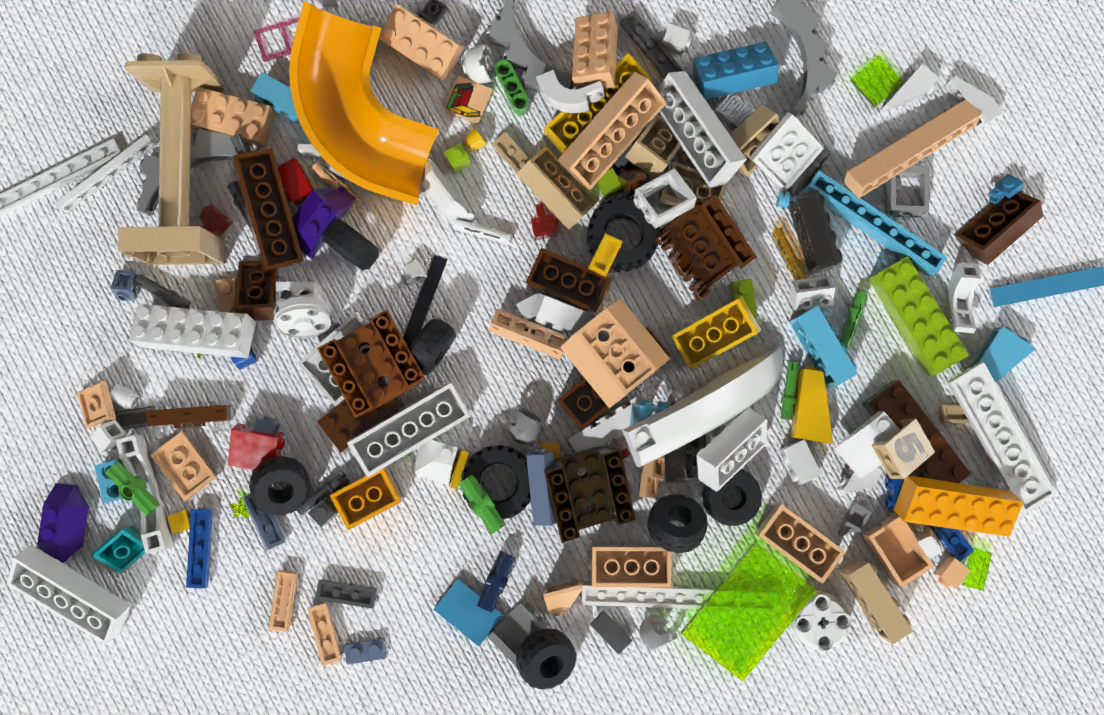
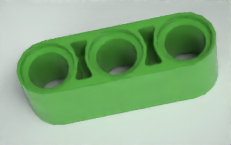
[495,60,529,115]

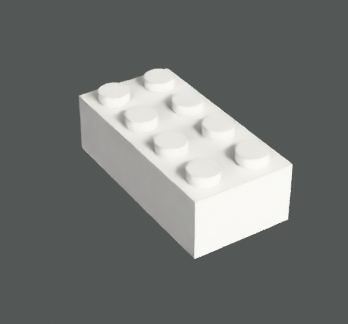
[697,408,767,492]

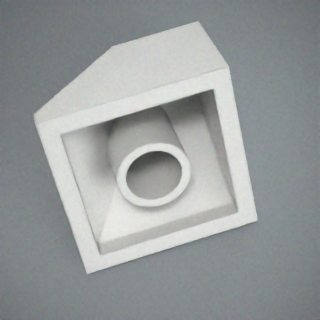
[412,439,460,484]

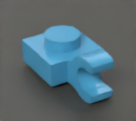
[989,174,1024,204]

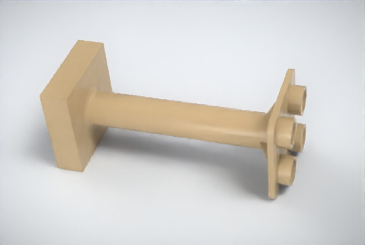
[118,53,225,265]

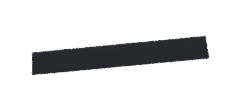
[403,255,447,348]

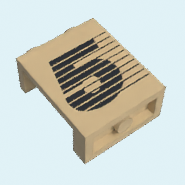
[871,419,935,479]

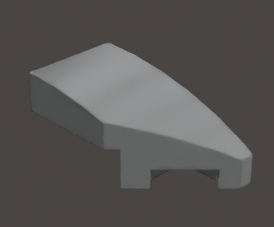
[838,501,873,536]

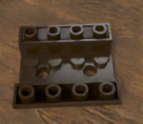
[544,447,636,543]

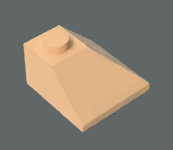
[543,579,583,616]

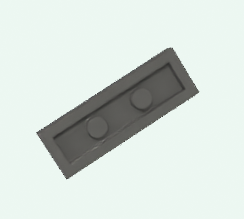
[315,579,377,609]

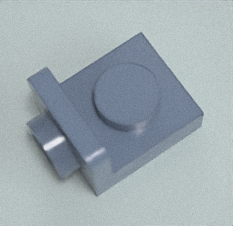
[110,270,138,301]

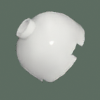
[462,44,496,84]

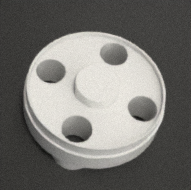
[274,293,332,338]
[791,591,852,652]

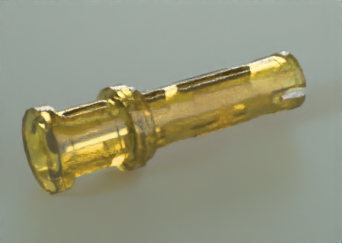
[771,227,810,280]

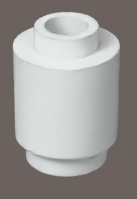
[109,384,140,409]

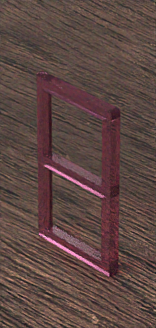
[254,17,299,62]

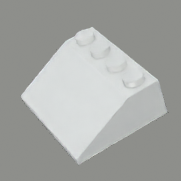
[297,312,370,407]

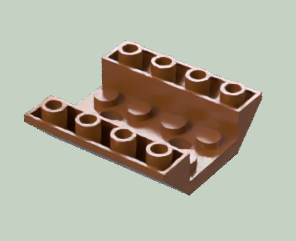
[317,309,426,418]

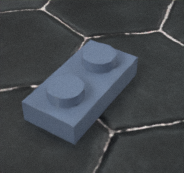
[344,638,387,665]

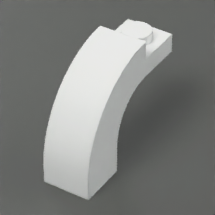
[536,70,605,113]
[947,263,981,333]

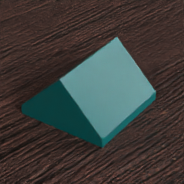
[91,525,145,574]

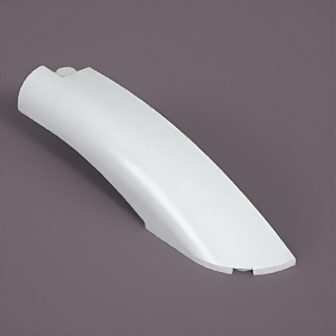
[622,347,783,467]

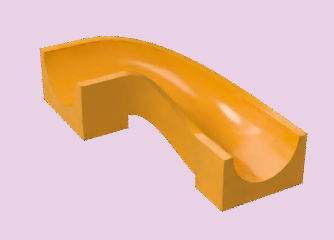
[289,1,439,205]

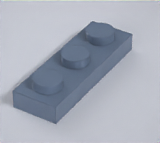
[242,494,286,551]

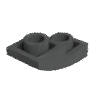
[416,0,449,26]
[590,610,632,655]

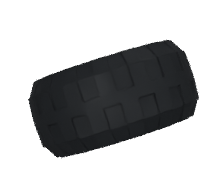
[322,219,379,271]
[409,318,456,375]
[249,456,310,515]
[702,469,762,526]
[647,494,708,553]
[516,628,577,689]

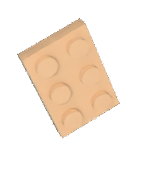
[150,431,218,501]

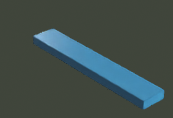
[989,266,1104,307]

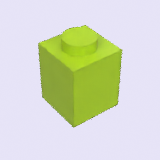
[444,143,471,174]
[596,168,622,200]

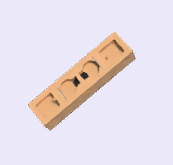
[489,308,569,360]

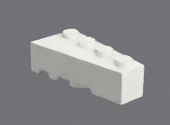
[568,397,639,453]

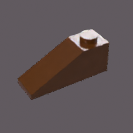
[616,166,647,198]

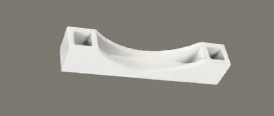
[116,435,173,554]

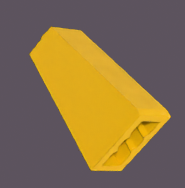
[790,366,833,444]

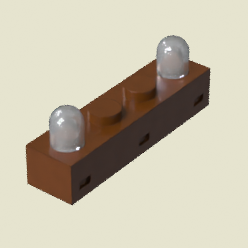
[146,405,231,439]

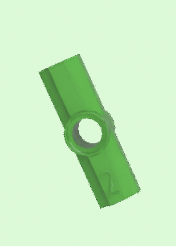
[105,461,160,516]
[458,474,506,534]

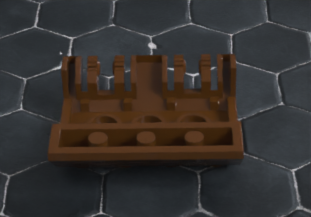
[655,194,757,300]

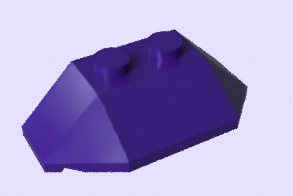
[292,187,357,259]
[37,483,89,563]

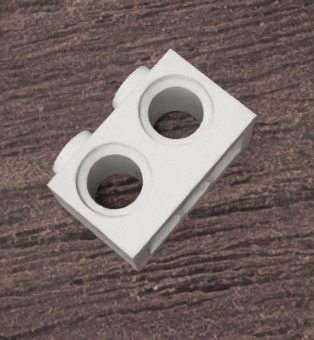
[275,282,319,305]

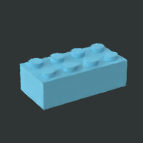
[789,306,858,388]

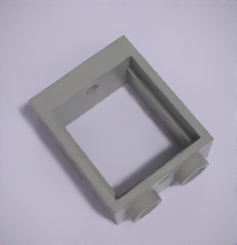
[885,165,929,218]

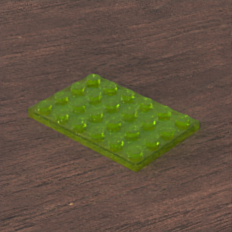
[681,541,817,682]

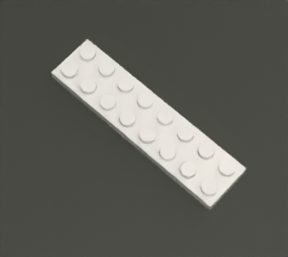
[947,362,1057,514]

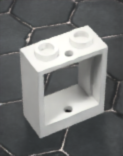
[633,168,697,229]

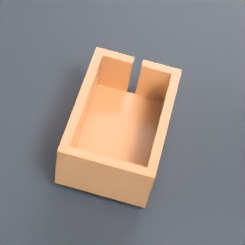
[862,514,934,587]

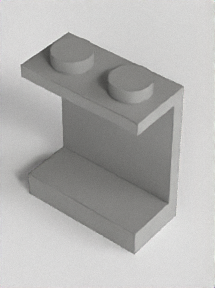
[487,600,549,666]

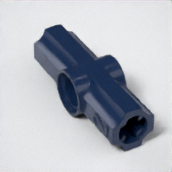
[477,551,516,613]

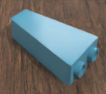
[968,326,1035,383]

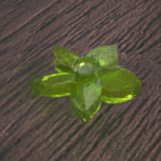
[229,497,249,519]

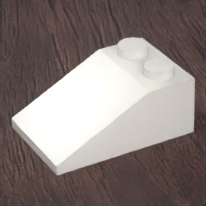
[834,411,900,478]

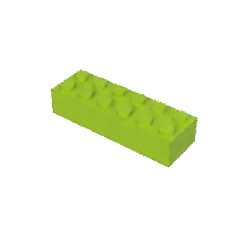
[868,256,969,376]

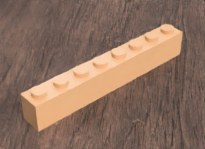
[844,99,982,199]

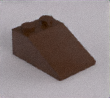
[233,261,278,321]

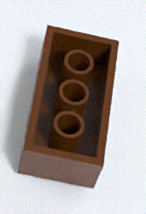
[526,247,613,315]
[317,376,405,453]

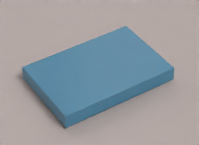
[433,578,504,646]

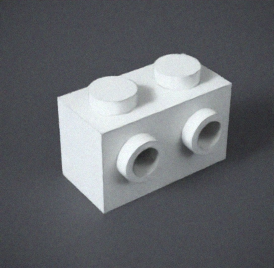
[790,276,835,310]

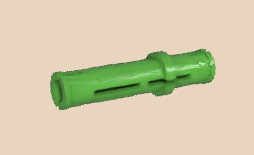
[839,292,868,349]
[780,362,800,420]

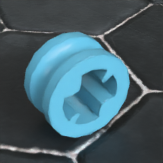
[776,191,790,209]

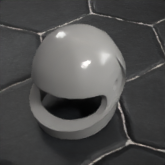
[509,407,542,444]
[639,615,678,650]

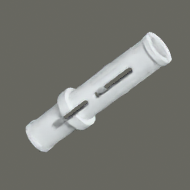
[454,218,512,245]

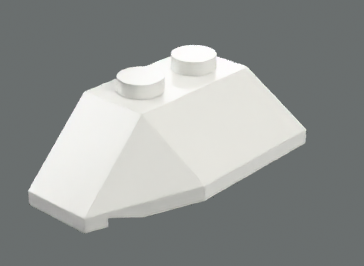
[422,156,475,222]

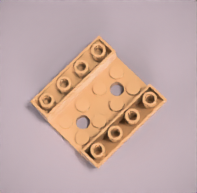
[560,299,670,408]

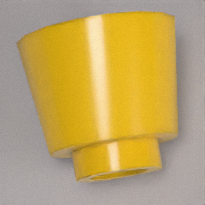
[462,127,487,152]

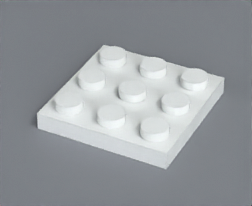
[749,112,824,193]

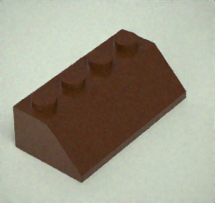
[955,191,1043,265]

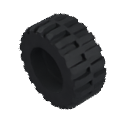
[587,196,661,272]
[461,445,531,520]

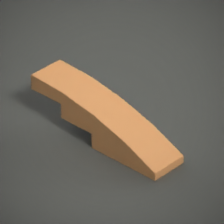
[639,451,673,499]

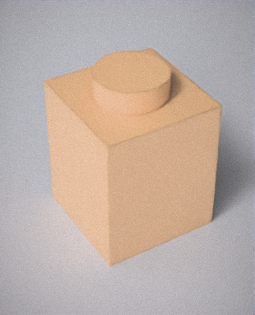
[934,556,970,589]

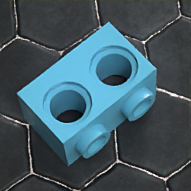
[94,459,126,503]

